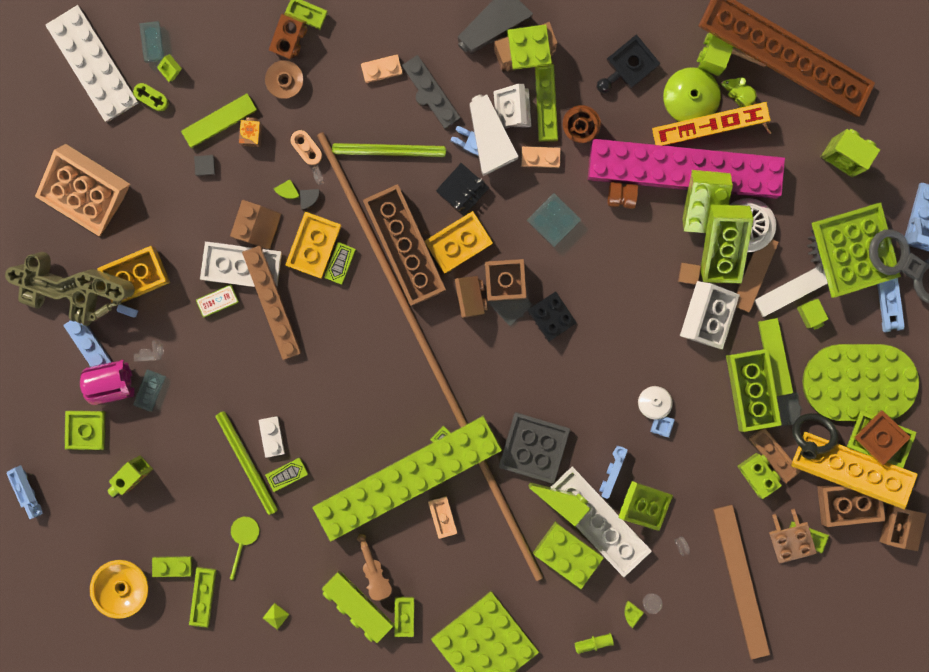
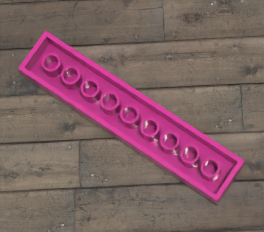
[587,139,785,199]

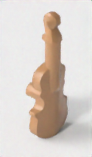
[357,534,392,601]

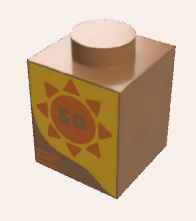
[239,117,262,147]

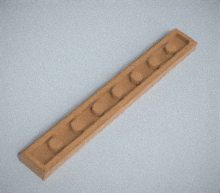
[713,505,770,660]

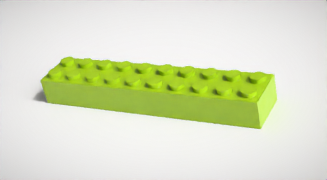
[312,415,502,542]

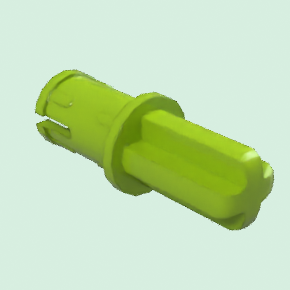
[575,633,614,654]

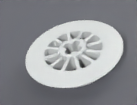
[730,198,776,252]

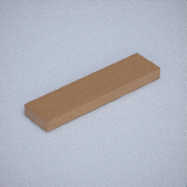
[736,239,779,313]

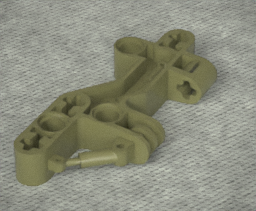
[5,252,134,326]

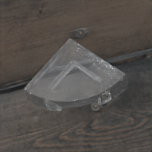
[311,165,325,185]

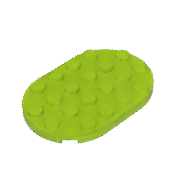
[802,344,919,421]

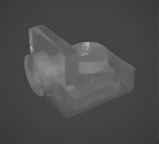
[134,340,164,362]

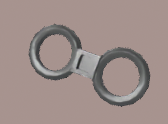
[869,229,929,303]

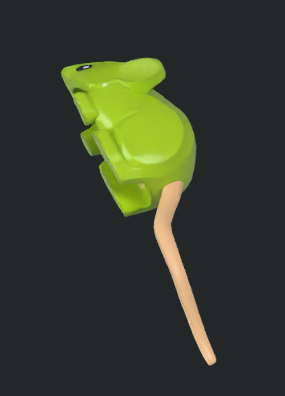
[721,77,771,134]

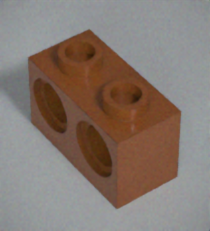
[269,13,307,59]

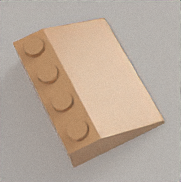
[35,144,130,237]

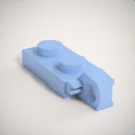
[599,446,628,499]
[6,465,43,519]

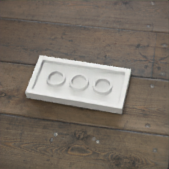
[200,242,282,287]

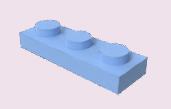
[63,321,112,367]

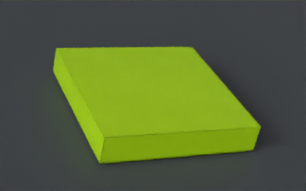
[65,411,105,450]

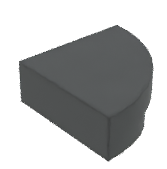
[300,189,320,210]

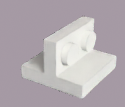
[494,84,531,129]

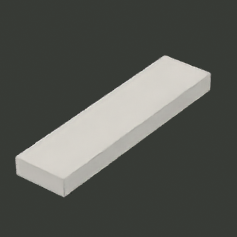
[754,267,827,317]

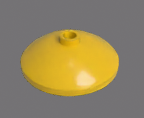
[90,560,149,619]

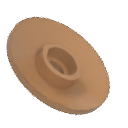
[265,60,303,99]

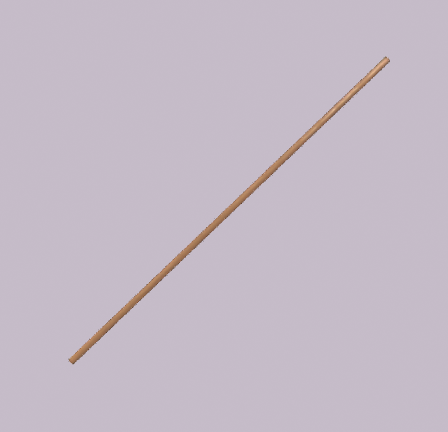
[317,132,543,581]

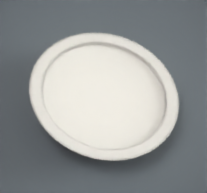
[638,386,673,419]

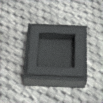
[194,155,215,176]

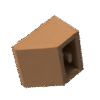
[879,505,926,551]

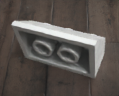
[680,281,740,350]

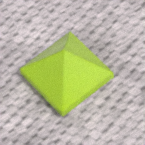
[263,603,289,630]

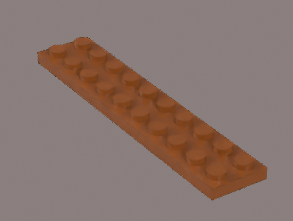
[699,0,875,117]

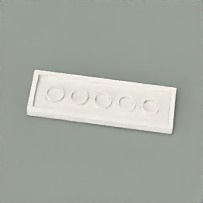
[46,5,139,123]
[550,467,651,577]

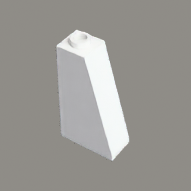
[470,94,518,176]

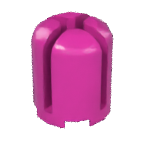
[80,360,135,405]

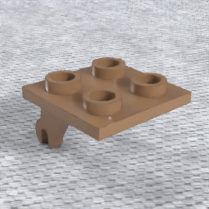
[769,509,817,564]

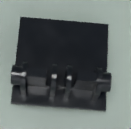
[436,163,489,216]
[528,291,577,342]

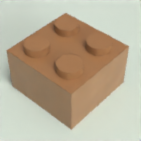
[485,259,526,301]

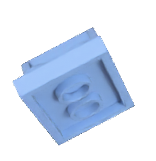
[905,183,929,252]

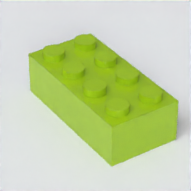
[700,205,753,283]
[726,349,781,432]

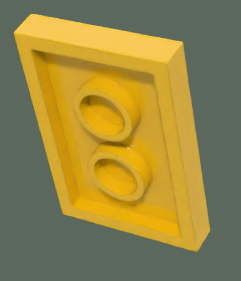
[424,211,493,274]
[285,212,342,279]

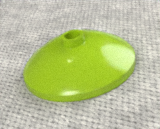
[663,68,721,122]

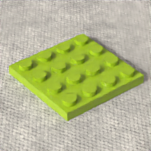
[812,203,901,298]
[431,591,539,672]

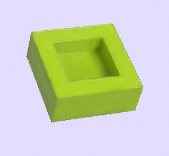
[157,54,182,82]

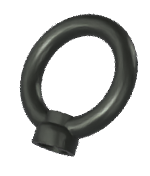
[792,413,838,459]

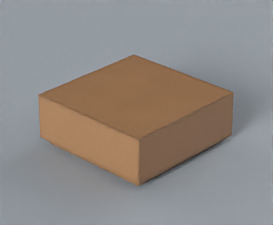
[678,263,701,285]

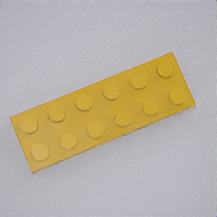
[791,432,918,510]

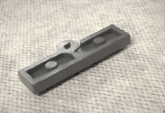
[402,55,460,129]

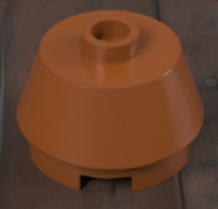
[563,105,601,143]

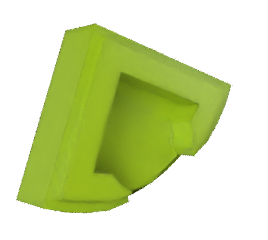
[274,180,300,199]
[624,600,644,628]

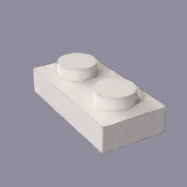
[259,416,285,458]

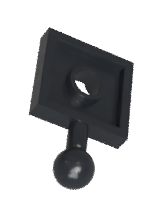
[596,34,661,94]

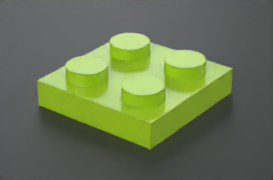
[507,25,552,70]

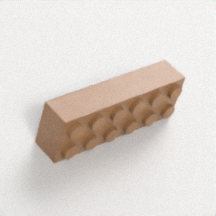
[363,184,446,307]

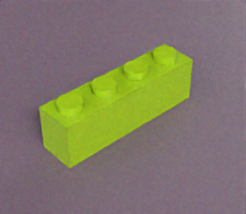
[322,570,394,643]

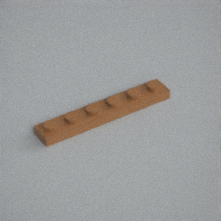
[242,245,302,360]

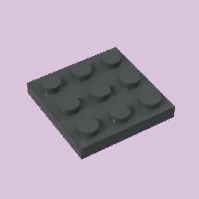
[499,412,570,484]

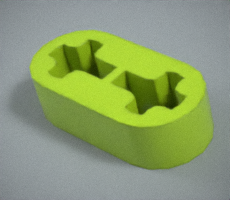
[133,83,169,112]

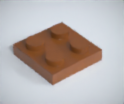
[853,410,911,465]

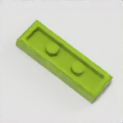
[189,567,217,628]

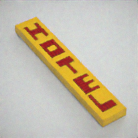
[652,102,770,146]

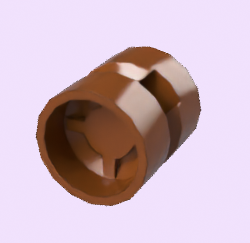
[608,181,638,209]

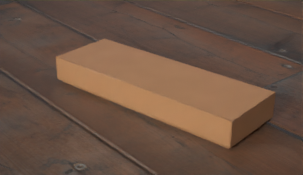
[749,428,801,484]

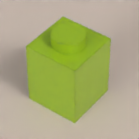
[797,299,828,330]

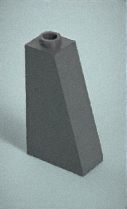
[458,0,533,54]

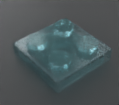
[527,193,581,247]

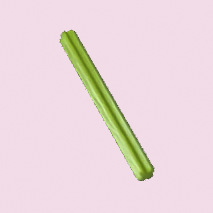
[332,143,446,157]
[216,411,278,515]

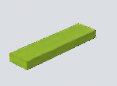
[535,64,558,142]
[181,93,257,148]
[758,318,793,396]

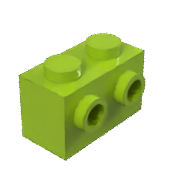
[737,453,782,499]

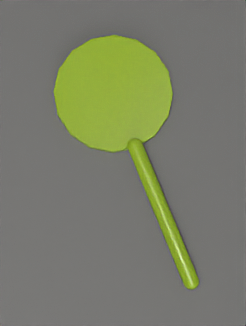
[230,516,259,580]

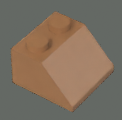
[230,200,282,250]
[455,276,488,319]

